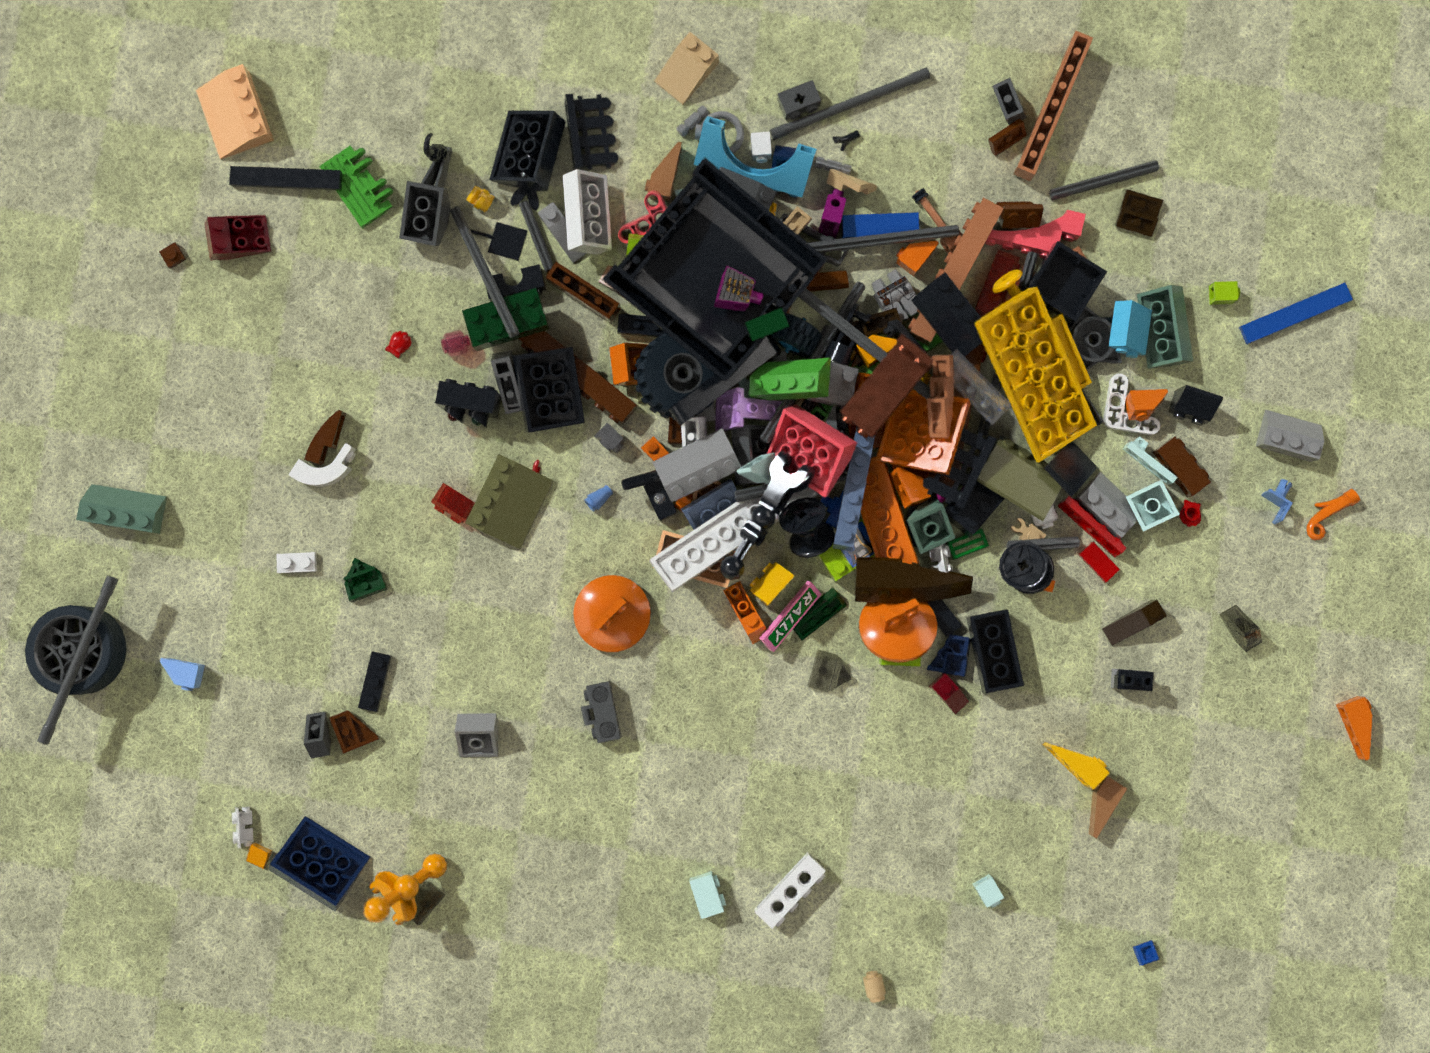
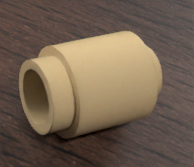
[863,971,886,1002]

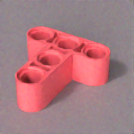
[618,190,667,244]

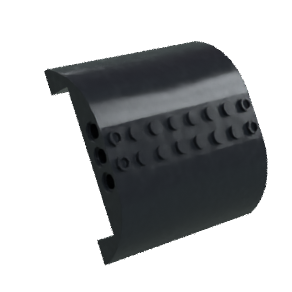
[602,158,828,382]

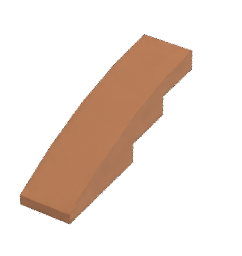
[927,355,954,438]

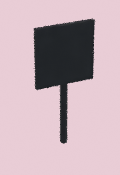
[470,222,527,261]

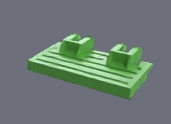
[319,146,393,229]

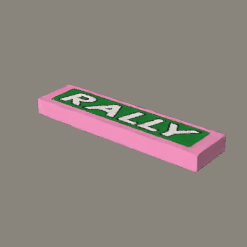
[759,581,821,652]

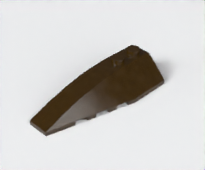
[855,557,973,603]

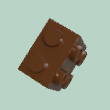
[996,201,1044,229]

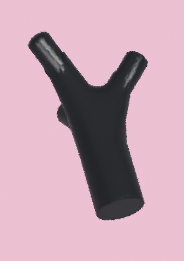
[832,130,860,151]

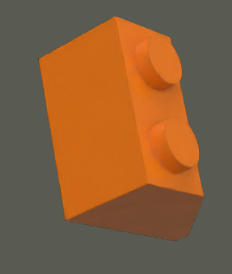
[609,343,648,386]

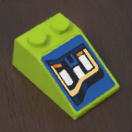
[818,519,875,582]

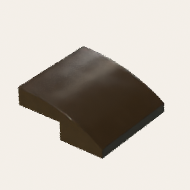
[1115,189,1163,237]

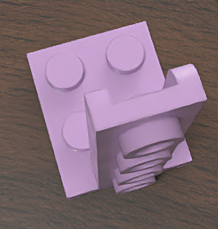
[715,388,811,431]

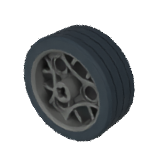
[25,605,127,695]

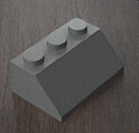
[731,425,773,485]

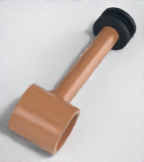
[912,188,963,253]

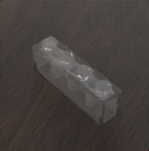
[951,350,1012,425]

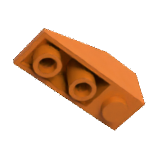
[723,581,767,644]

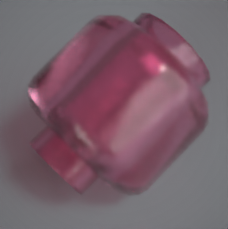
[441,330,470,357]

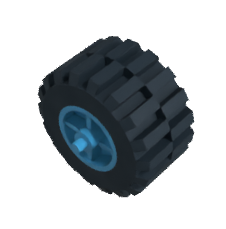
[771,313,822,357]

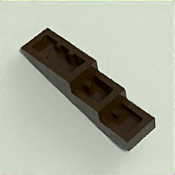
[833,307,901,346]

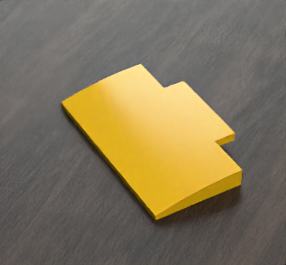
[974,287,1097,463]

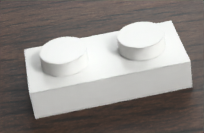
[276,552,317,573]

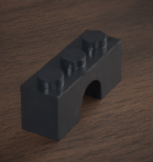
[486,264,546,302]

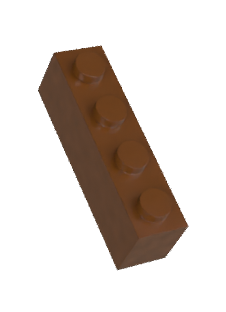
[546,262,621,323]

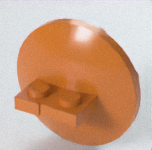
[573,575,651,652]
[859,598,937,663]

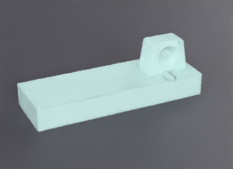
[1123,436,1177,485]

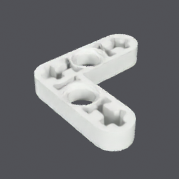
[1103,374,1160,435]

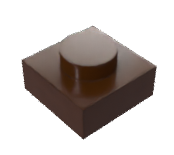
[159,242,187,269]

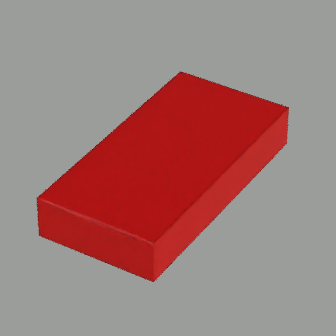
[1078,542,1120,583]

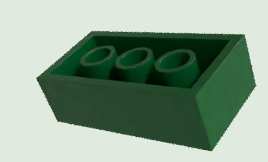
[462,288,550,351]

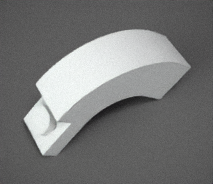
[289,443,356,487]

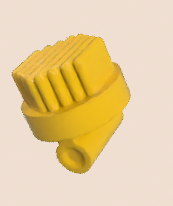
[466,185,494,212]

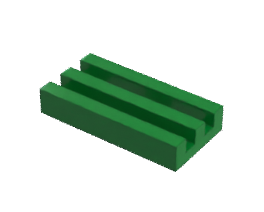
[946,529,989,560]

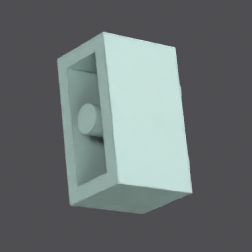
[689,871,726,919]

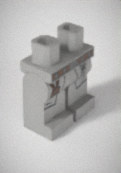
[871,269,919,323]

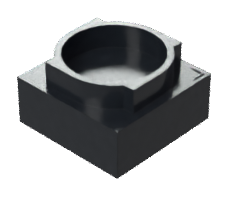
[1025,241,1108,323]

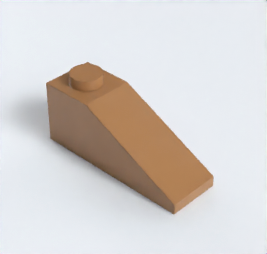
[645,142,682,202]
[1089,776,1127,839]

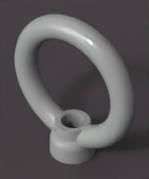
[695,111,744,154]

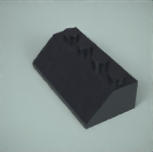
[911,272,983,361]

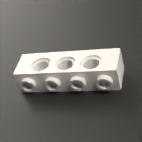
[755,852,826,929]

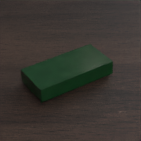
[745,308,789,342]

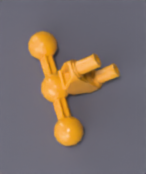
[364,854,447,925]

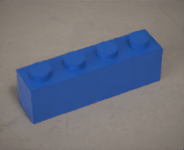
[841,212,919,243]

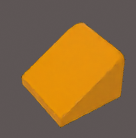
[246,843,272,869]

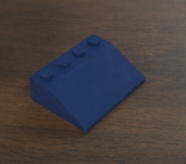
[269,816,370,911]

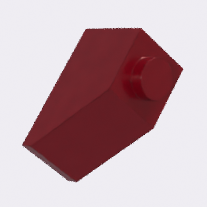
[929,673,969,715]

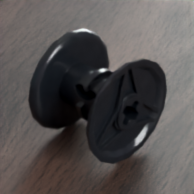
[779,497,835,558]
[999,541,1055,594]

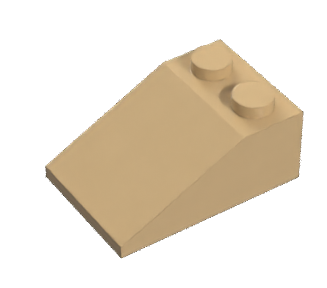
[654,32,719,105]

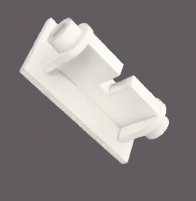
[929,543,953,573]
[232,807,254,848]

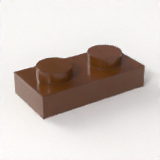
[988,118,1027,156]

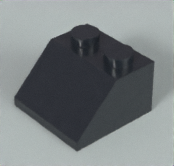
[1168,385,1223,425]

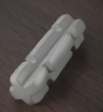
[676,105,709,137]
[815,156,852,175]

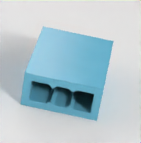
[1109,300,1152,358]

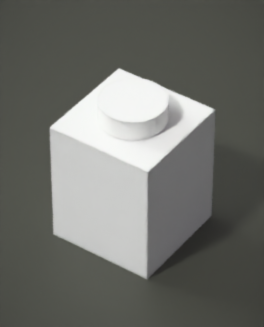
[751,132,771,163]

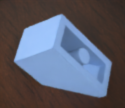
[160,658,205,691]

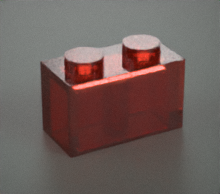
[431,483,475,524]

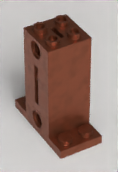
[840,335,933,439]

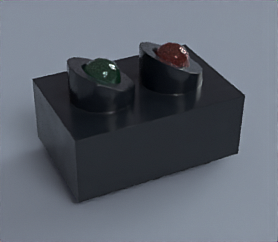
[435,379,502,428]

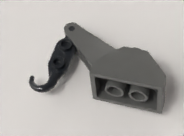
[399,133,452,246]

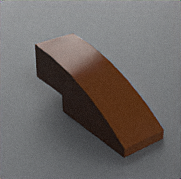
[304,410,347,466]

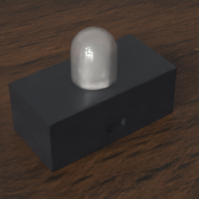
[643,480,677,521]

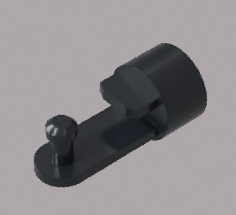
[824,303,872,367]

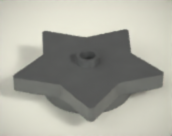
[1069,306,1122,370]

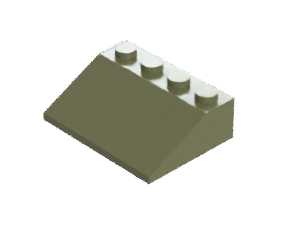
[977,435,1062,521]
[465,454,553,549]

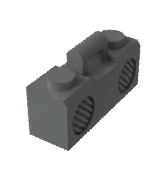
[581,681,622,743]

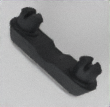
[883,320,928,355]

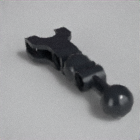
[720,451,815,580]

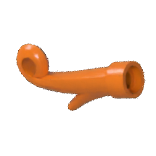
[1306,489,1360,540]

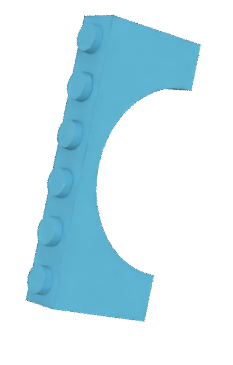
[694,116,817,198]

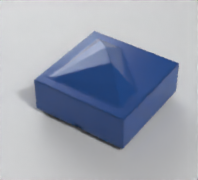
[1132,940,1160,966]

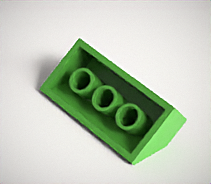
[749,358,831,400]

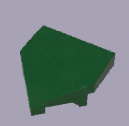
[343,558,387,603]

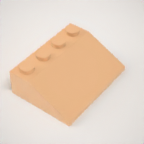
[196,64,274,159]

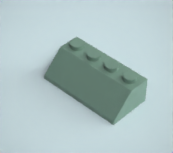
[1137,285,1194,369]
[76,484,167,534]

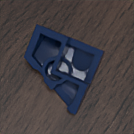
[927,635,971,677]

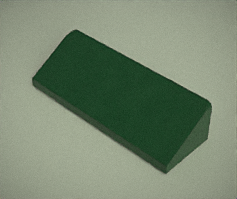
[793,588,847,641]

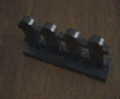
[564,94,619,170]
[922,425,996,511]

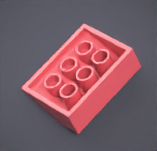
[767,405,857,497]

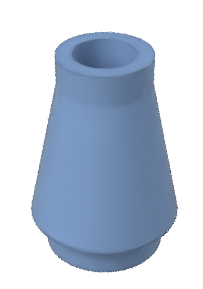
[584,485,613,512]

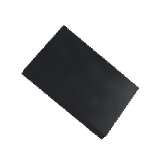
[1044,441,1098,496]

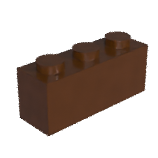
[1152,436,1211,498]

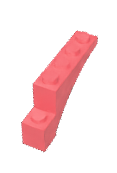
[985,210,1086,258]

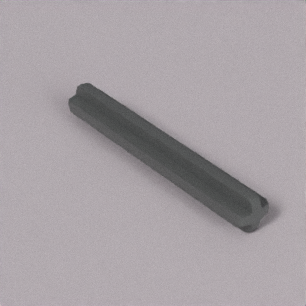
[519,201,553,272]
[1006,537,1080,550]

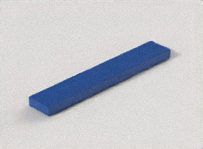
[1239,283,1353,345]

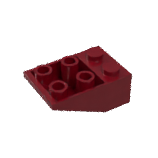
[204,215,271,261]

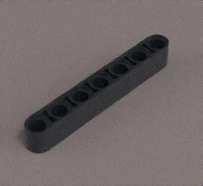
[668,335,780,426]

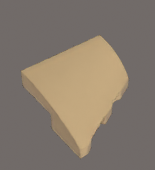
[826,169,877,195]

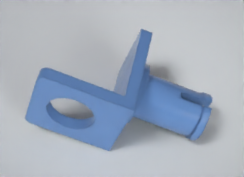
[1261,479,1292,525]

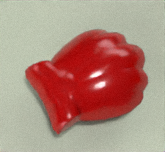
[385,331,412,359]
[1179,500,1201,527]

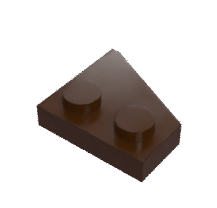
[329,710,379,754]

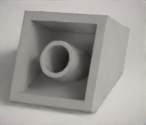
[455,713,498,757]

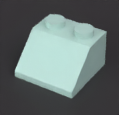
[1126,480,1179,531]

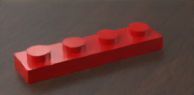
[1058,496,1126,558]

